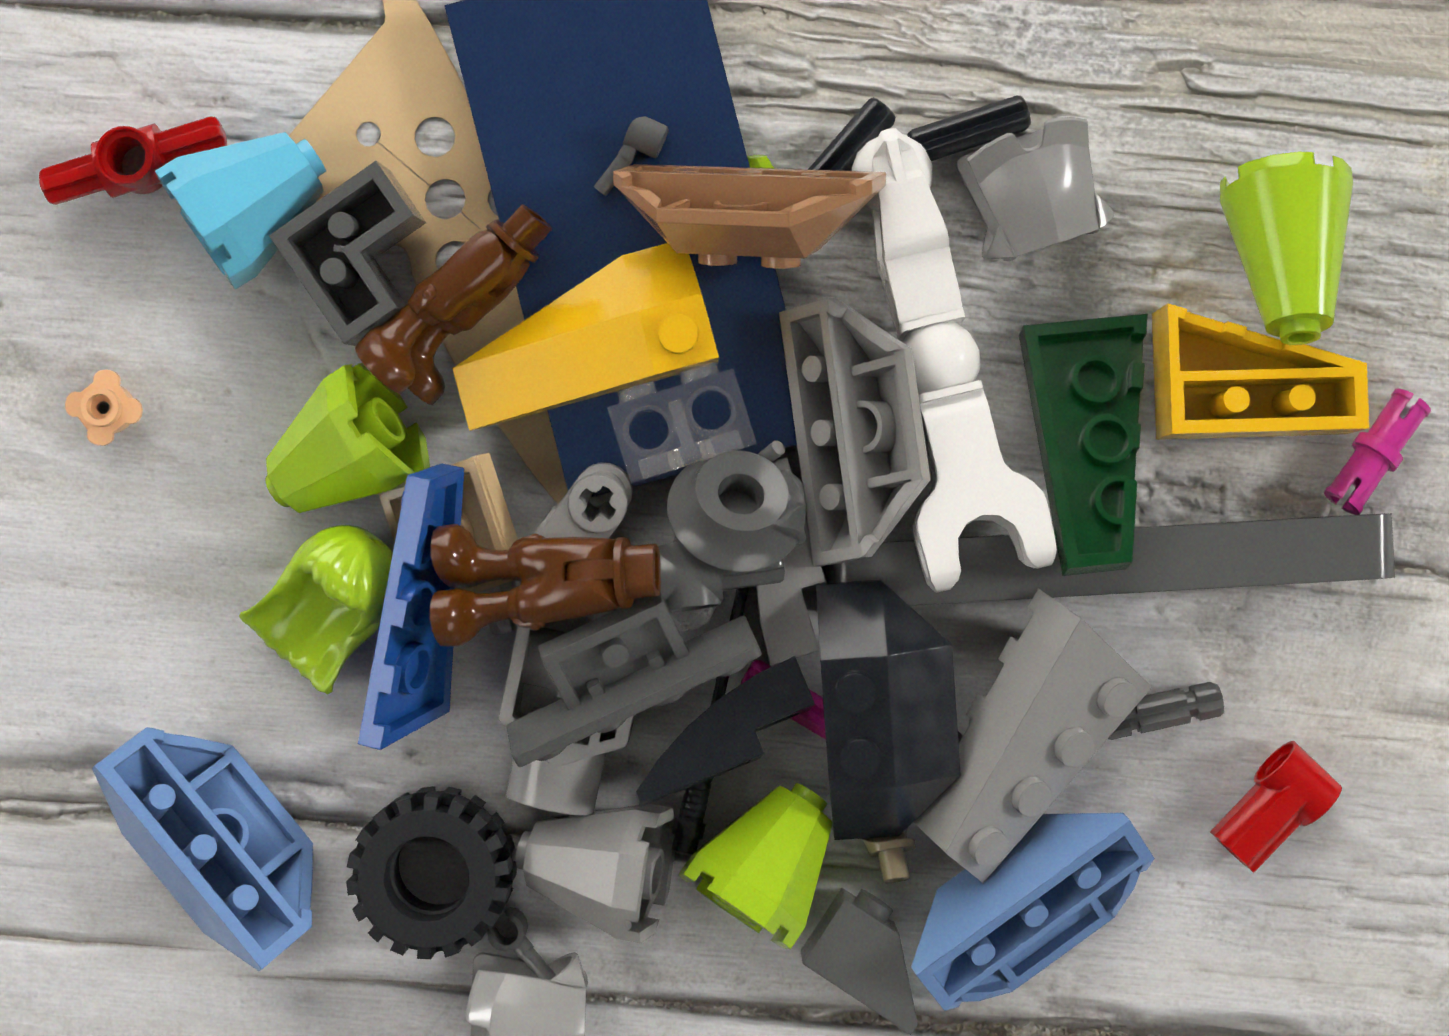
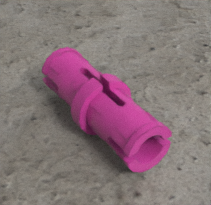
[1324,388,1431,515]

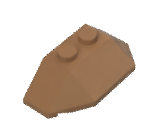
[613,164,886,269]

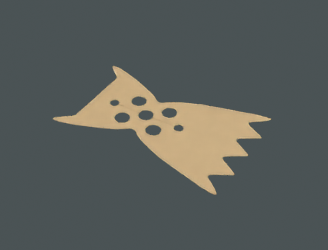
[289,0,568,504]

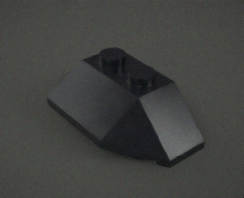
[816,580,961,840]

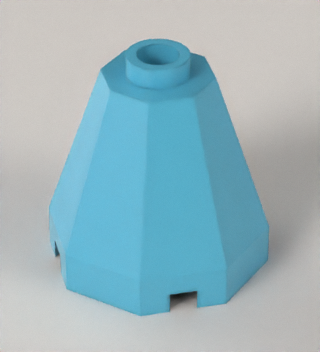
[155,132,326,290]

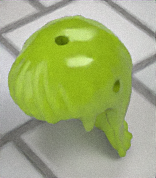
[239,525,393,695]

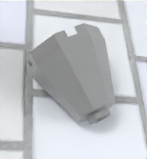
[516,804,675,943]

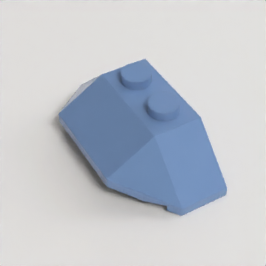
[92,727,313,971]
[911,813,1155,1011]

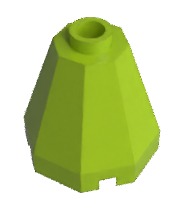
[265,363,430,513]
[678,783,833,949]

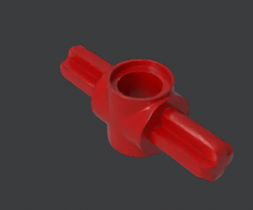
[39,116,227,205]

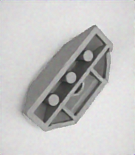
[779,297,931,567]

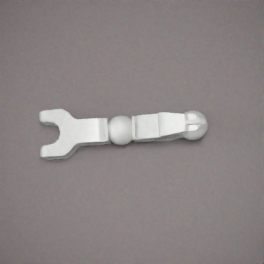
[852,128,1057,593]

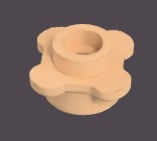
[65,370,143,446]

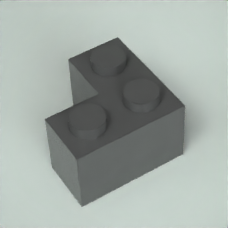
[269,161,426,346]

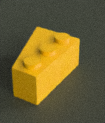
[1152,303,1369,440]

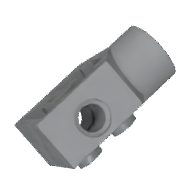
[498,607,635,815]

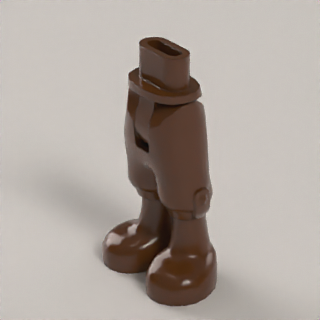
[355,204,553,405]
[430,524,661,647]

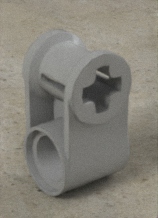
[533,462,633,539]

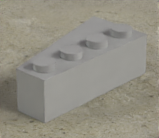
[914,588,1152,883]

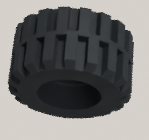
[346,786,517,960]

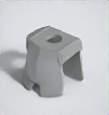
[956,117,1114,261]
[465,952,588,1036]

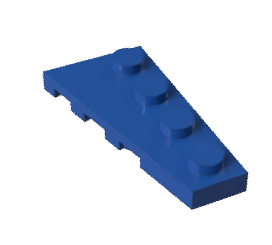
[358,463,464,750]

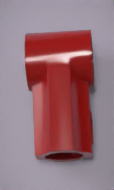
[1210,741,1342,873]

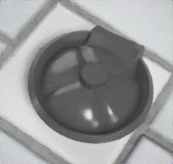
[667,450,806,572]

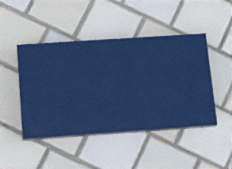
[444,0,797,497]

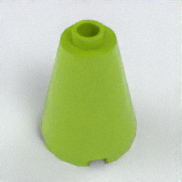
[1220,151,1353,345]

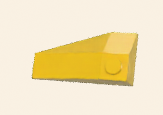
[452,243,719,431]

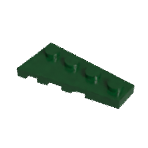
[1019,313,1148,576]

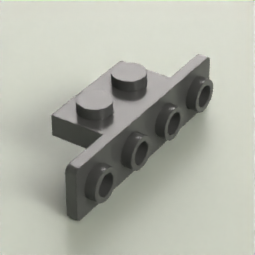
[506,592,762,767]

